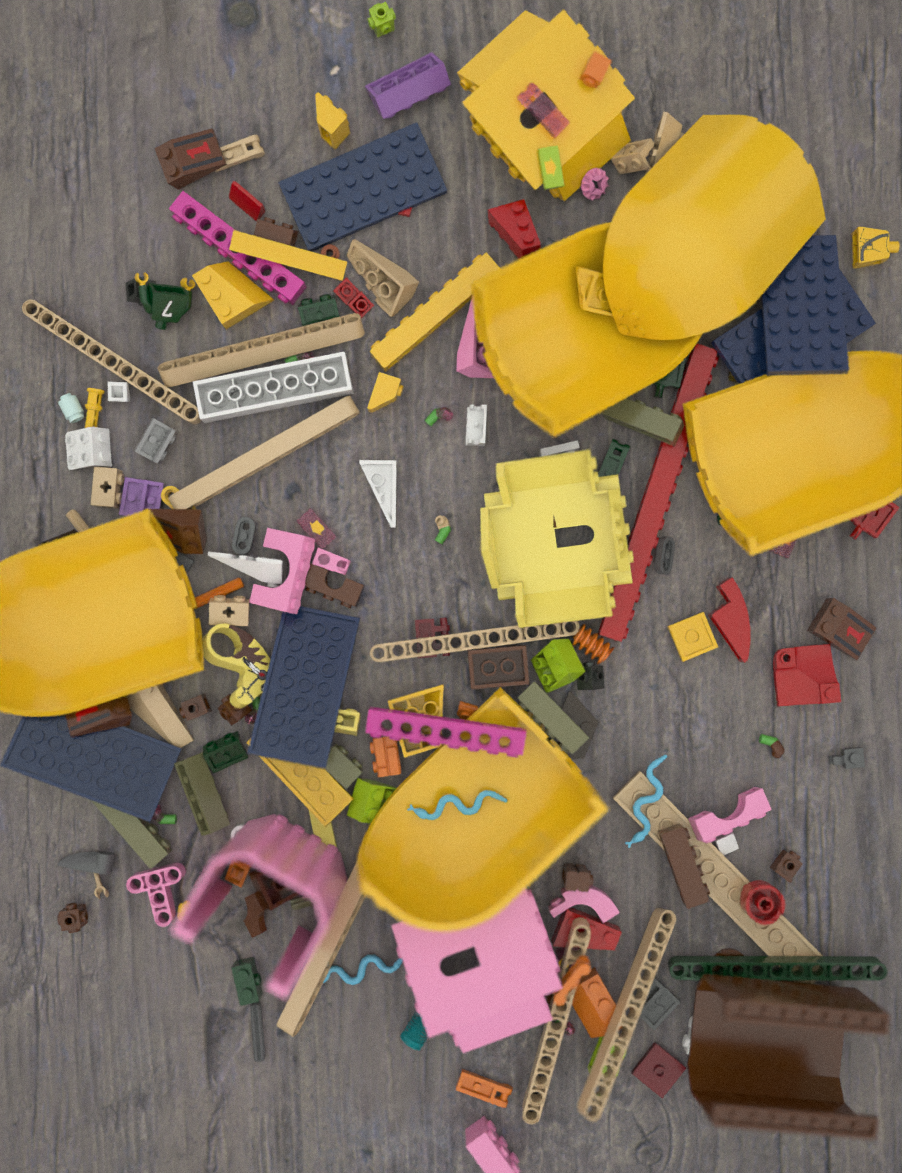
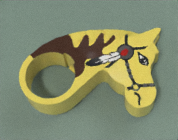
[203,624,271,708]

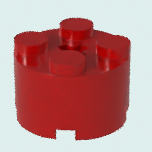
[740,880,785,925]

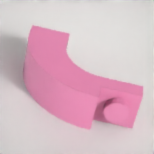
[548,886,620,923]

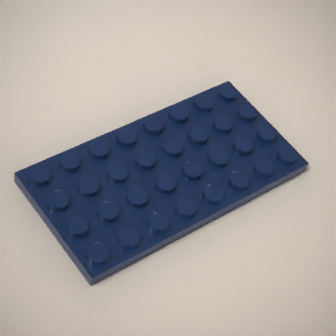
[278,122,447,251]
[761,235,849,376]
[711,269,876,384]
[247,606,360,770]
[0,714,181,822]

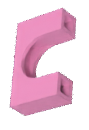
[249,528,315,614]

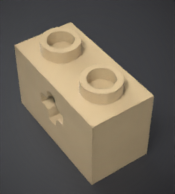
[91,467,124,509]
[209,595,250,626]

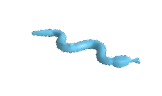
[625,754,667,848]
[407,790,508,820]
[323,954,403,985]

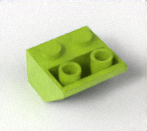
[531,639,585,693]
[347,778,397,823]

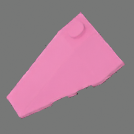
[456,299,494,378]

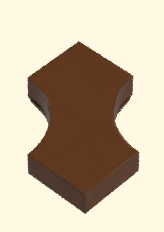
[243,890,268,938]

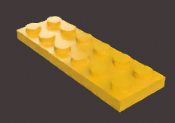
[246,738,354,827]

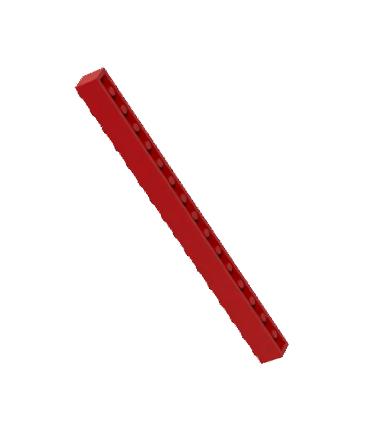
[597,343,719,642]

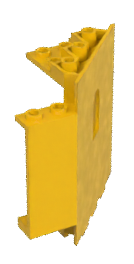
[457,9,635,202]

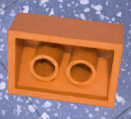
[572,967,622,1038]

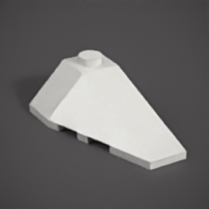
[208,552,287,588]

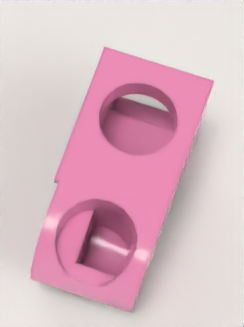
[312,548,351,575]

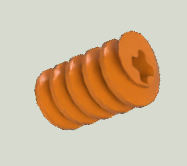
[572,624,615,664]

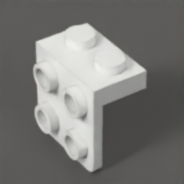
[65,427,112,470]

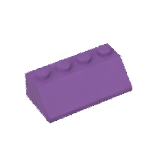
[365,52,451,119]

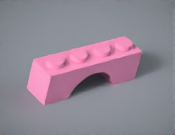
[688,787,772,843]

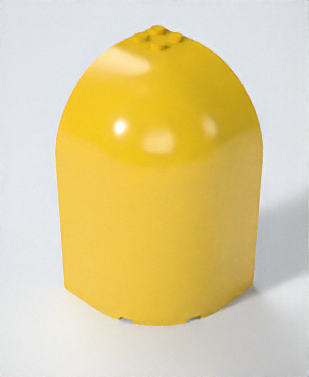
[603,115,826,340]
[471,222,703,437]
[683,351,902,556]
[0,509,204,717]
[357,687,608,931]

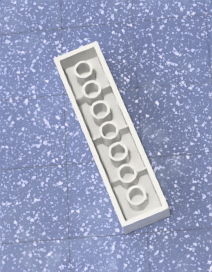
[193,352,354,423]

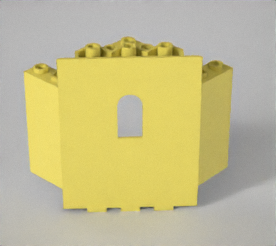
[480,450,634,628]

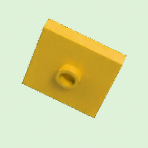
[667,612,718,662]

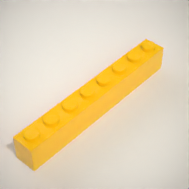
[370,252,500,372]

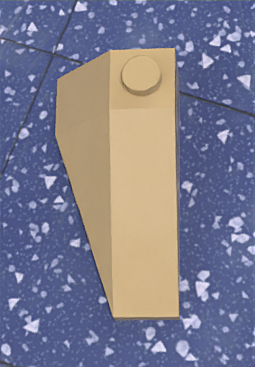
[645,112,684,175]
[346,239,419,317]
[127,684,194,748]

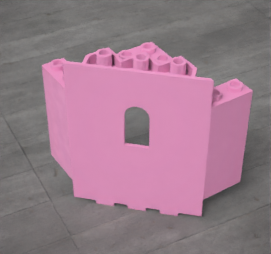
[391,888,562,1053]

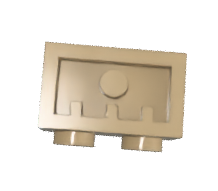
[611,138,655,174]

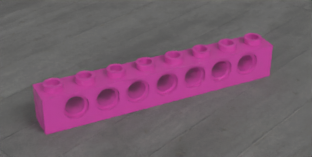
[169,191,307,305]
[366,707,526,757]

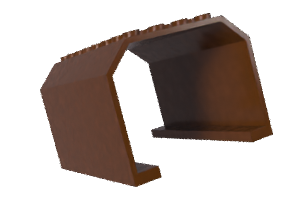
[687,974,890,1140]

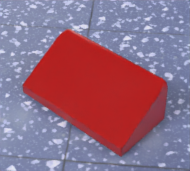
[229,181,266,221]

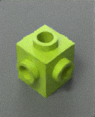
[367,2,396,37]

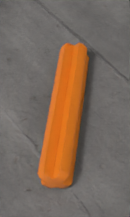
[195,578,244,609]

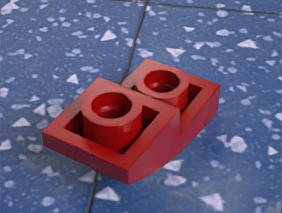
[333,277,374,319]

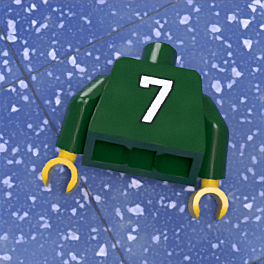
[135,272,195,330]

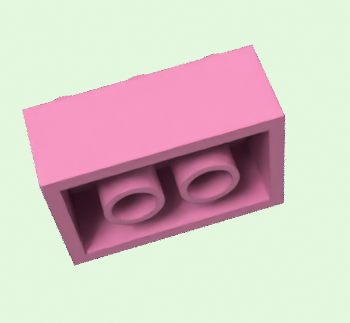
[465,1116,521,1173]

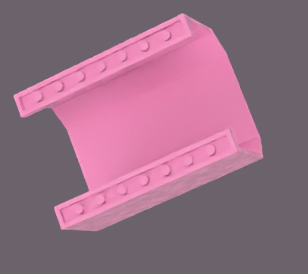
[171,814,348,998]

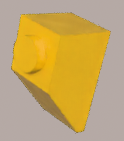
[367,372,404,413]

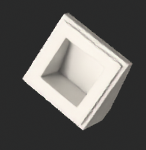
[108,382,130,402]
[714,832,739,855]

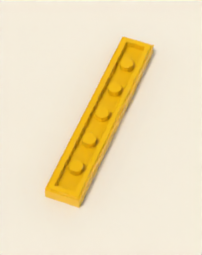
[229,230,347,281]

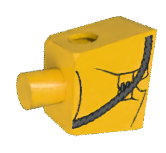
[852,227,899,269]

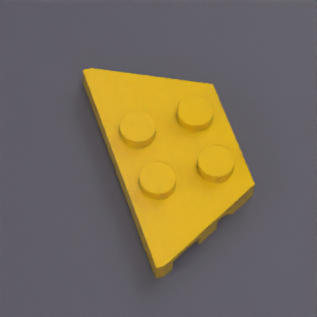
[576,266,613,317]

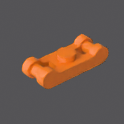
[553,955,591,1006]

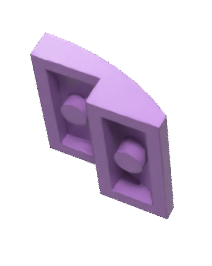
[119,477,164,516]

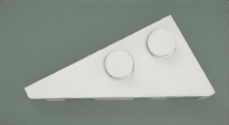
[359,460,397,528]

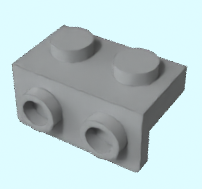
[134,418,176,464]

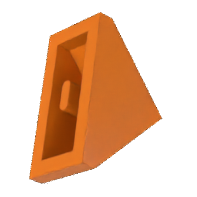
[225,857,253,888]

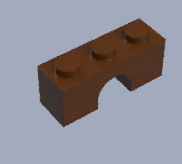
[305,563,365,609]

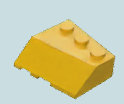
[192,261,274,330]
[388,684,444,758]

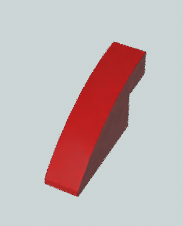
[708,577,751,663]

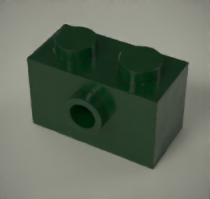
[231,957,263,1006]

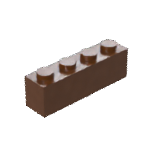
[658,823,710,909]

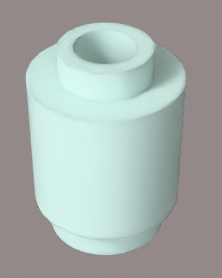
[58,393,84,423]

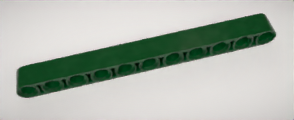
[667,956,888,981]

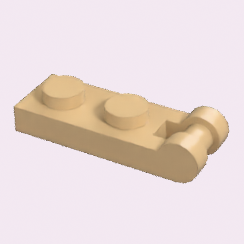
[215,135,265,172]

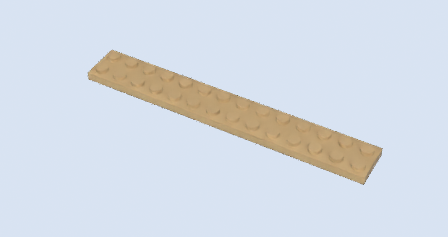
[612,771,823,984]

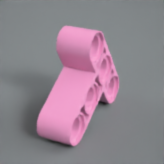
[126,863,186,927]

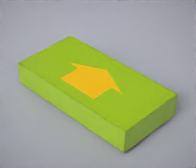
[537,145,564,190]

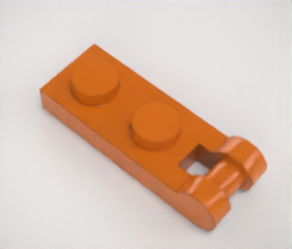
[456,1069,513,1108]

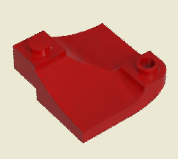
[773,644,841,706]

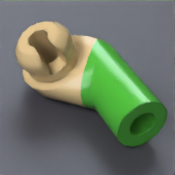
[435,515,451,545]

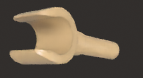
[94,873,109,900]

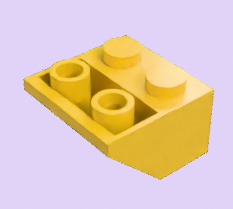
[315,92,350,150]

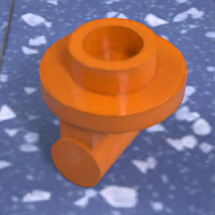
[457,701,479,720]

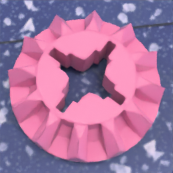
[581,168,609,200]

